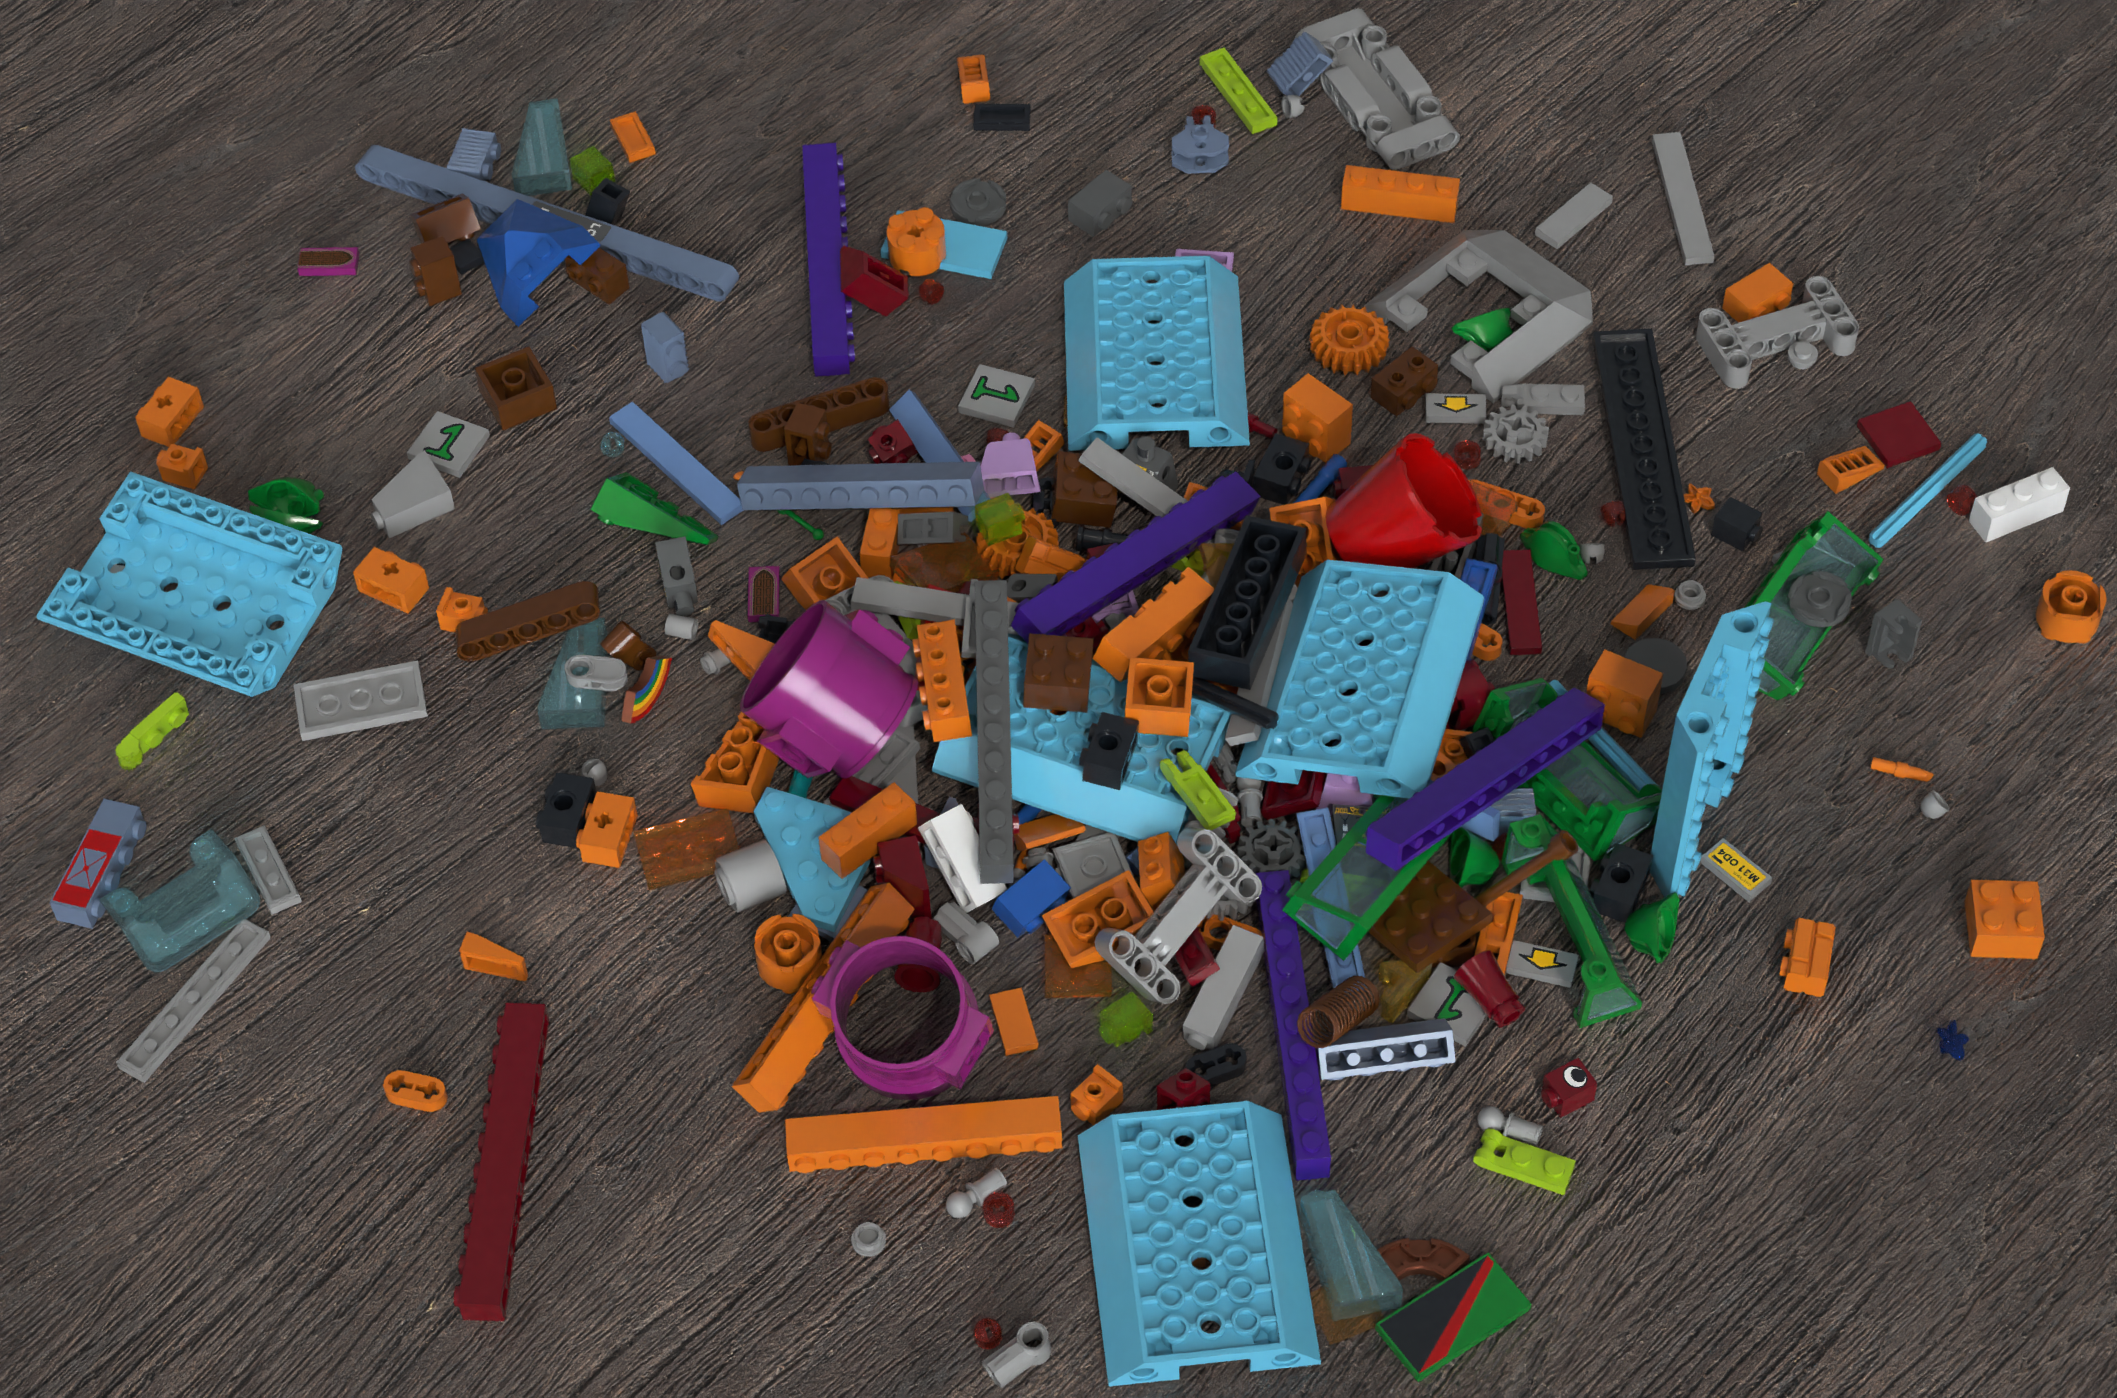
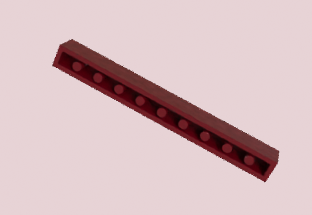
[454,1003,550,1321]

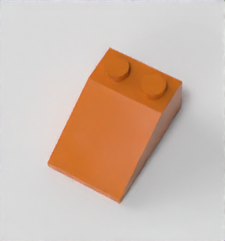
[1269,497,1342,588]
[781,536,869,610]
[1041,870,1154,968]

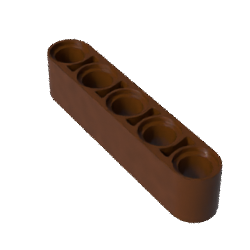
[748,377,890,452]
[456,581,600,662]

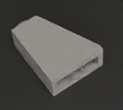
[371,450,455,539]

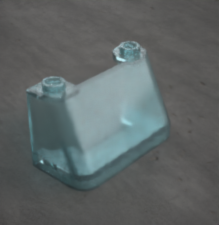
[99,828,260,972]

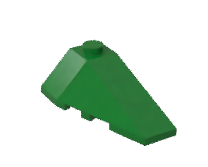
[590,472,719,545]

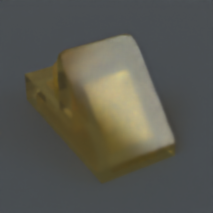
[1379,960,1432,1023]

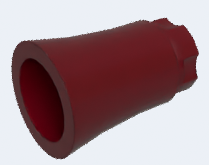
[894,916,942,993]
[1454,950,1525,1028]

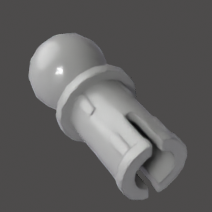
[1236,777,1263,828]
[1477,1106,1543,1146]
[946,1167,1007,1219]

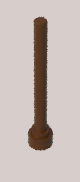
[1475,830,1578,907]

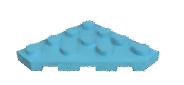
[754,787,873,932]

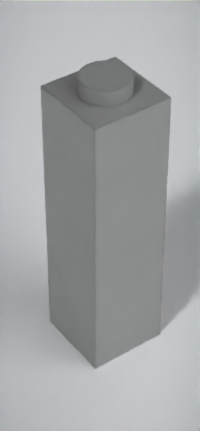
[1182,925,1265,1050]

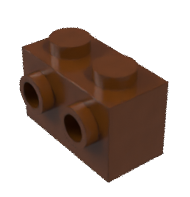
[410,193,481,246]
[409,236,462,306]
[565,248,629,305]
[1370,346,1438,417]
[784,402,832,466]

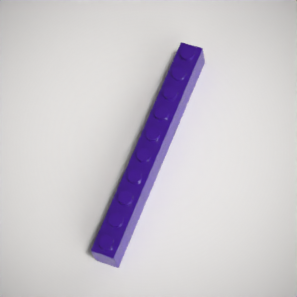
[802,143,855,377]
[1010,471,1261,644]
[1365,687,1605,871]
[1256,870,1331,1181]

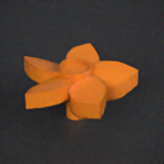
[1684,483,1715,514]

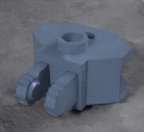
[1172,116,1229,174]

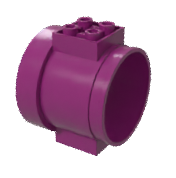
[740,600,918,779]
[811,936,994,1100]

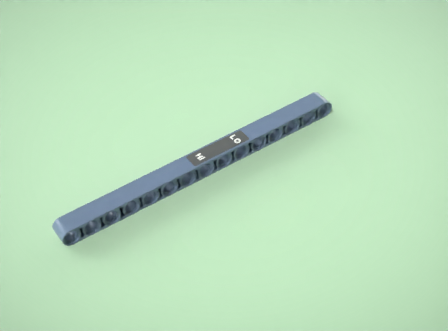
[355,145,739,302]

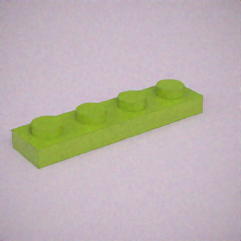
[1200,47,1277,135]

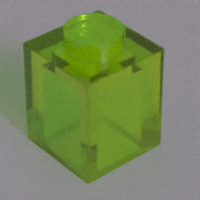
[570,146,616,195]
[975,493,1025,546]

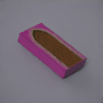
[297,247,359,276]
[748,566,780,622]

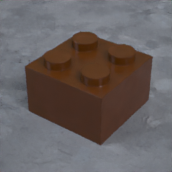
[475,346,557,431]
[1051,451,1117,528]
[1023,633,1093,713]

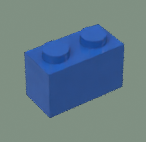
[992,859,1071,938]

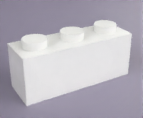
[1969,467,2070,543]
[918,804,1007,913]

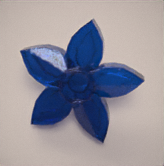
[1936,1020,1969,1061]

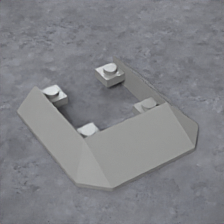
[1364,230,1593,403]

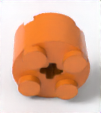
[887,207,946,276]
[2036,570,2107,644]
[754,914,822,994]

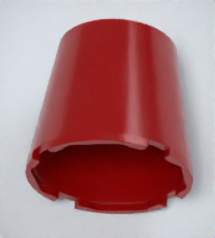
[1326,433,1482,568]

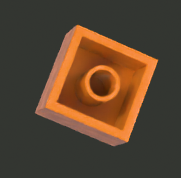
[1282,373,1353,463]
[1586,649,1663,738]
[1125,657,1194,737]
[1964,879,2045,959]

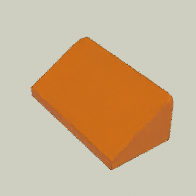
[1610,584,1675,640]
[1014,814,1086,851]

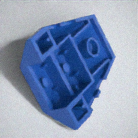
[477,199,601,327]

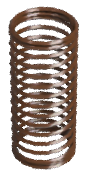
[1297,976,1380,1048]

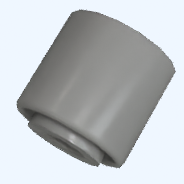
[714,839,787,913]

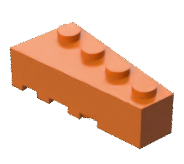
[1093,567,1215,683]
[691,712,779,814]

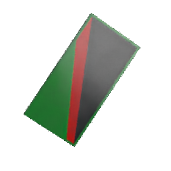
[1375,1253,1532,1382]

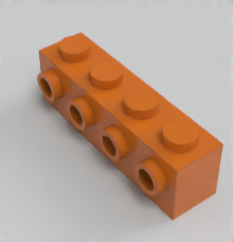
[1341,165,1460,223]
[912,619,972,742]

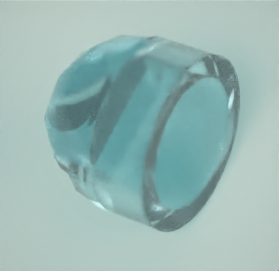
[600,431,625,457]

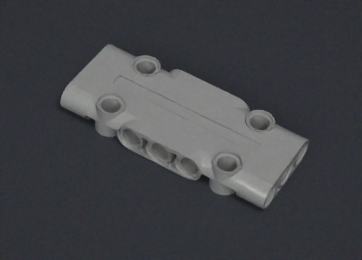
[1295,8,1460,170]

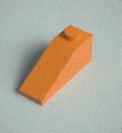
[708,620,775,681]

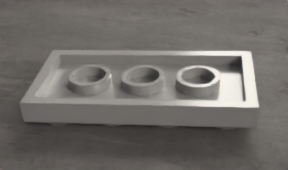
[293,660,428,741]

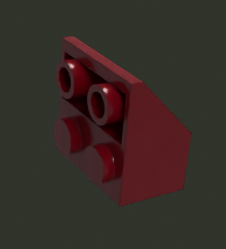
[840,246,909,316]

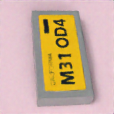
[1700,838,1772,902]

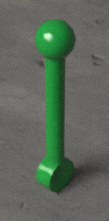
[777,510,824,540]

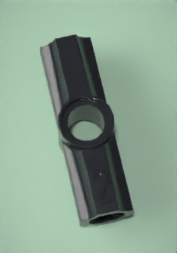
[1475,533,1505,626]

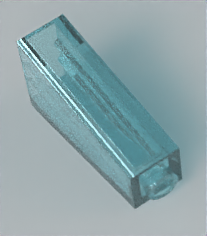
[512,98,572,196]
[538,618,608,730]
[1299,1190,1403,1322]

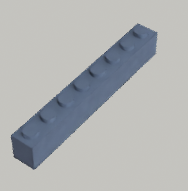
[737,462,984,510]

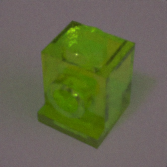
[1099,991,1153,1048]

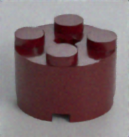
[1446,659,1495,731]

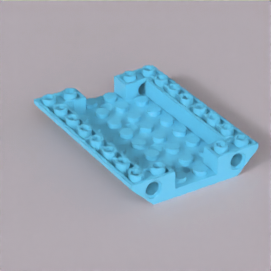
[1064,256,1250,451]
[36,472,343,697]
[1235,559,1484,799]
[1650,601,1774,897]
[932,633,1232,845]
[1078,1101,1321,1387]

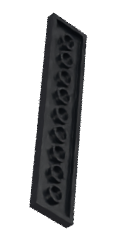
[1592,328,1696,570]

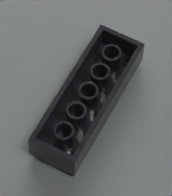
[1188,515,1307,690]

